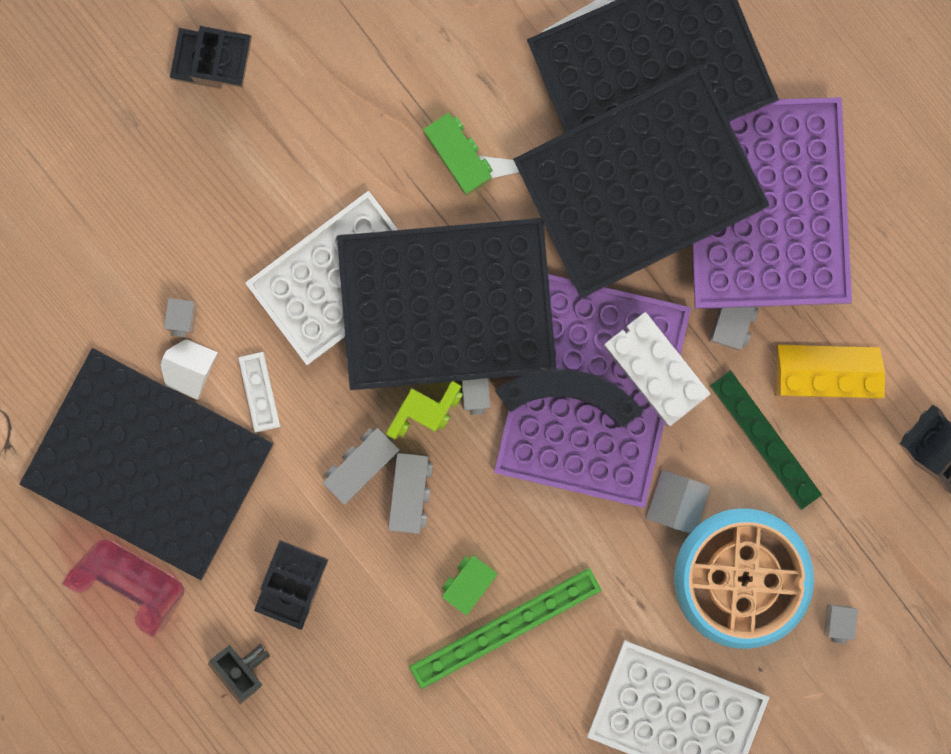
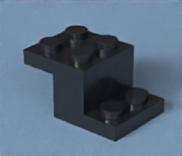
[170,26,252,89]
[899,404,951,494]
[254,540,329,630]

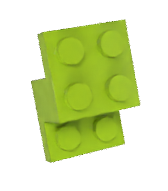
[386,381,463,439]

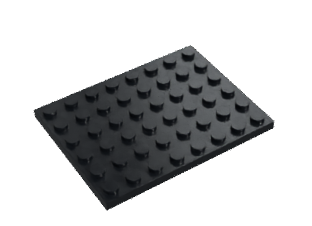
[527,0,779,132]
[513,65,770,299]
[337,218,556,391]
[19,348,274,580]

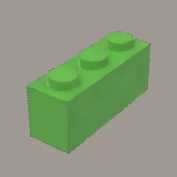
[423,113,493,197]

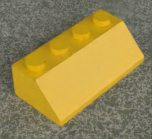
[776,345,885,399]

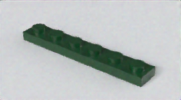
[709,370,822,510]

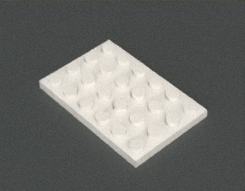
[245,191,398,366]
[587,640,769,754]

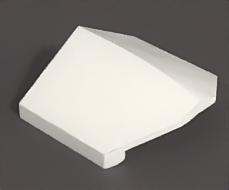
[160,339,218,400]

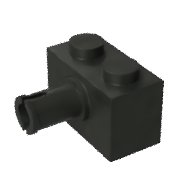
[208,644,270,704]

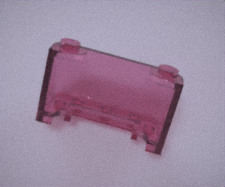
[62,540,184,637]

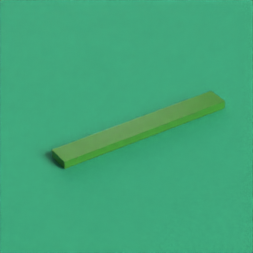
[409,568,602,689]

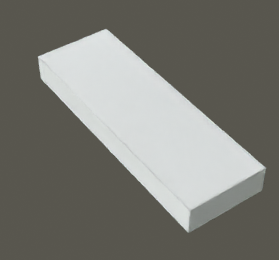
[238,352,281,433]

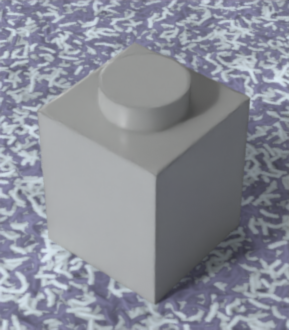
[164,298,197,337]
[462,379,490,415]
[824,604,858,644]

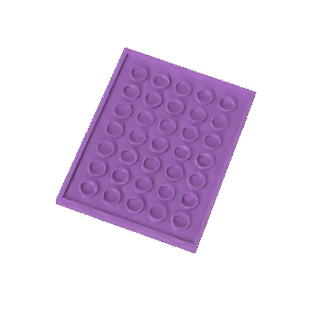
[692,97,852,309]
[494,274,691,508]

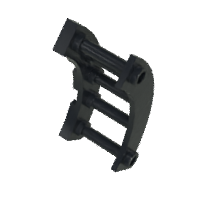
[495,369,645,428]

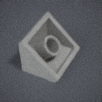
[646,470,711,533]

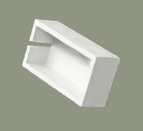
[603,312,710,427]

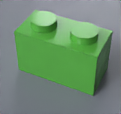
[441,554,498,616]

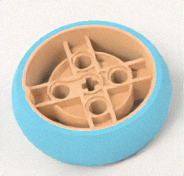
[674,509,814,649]

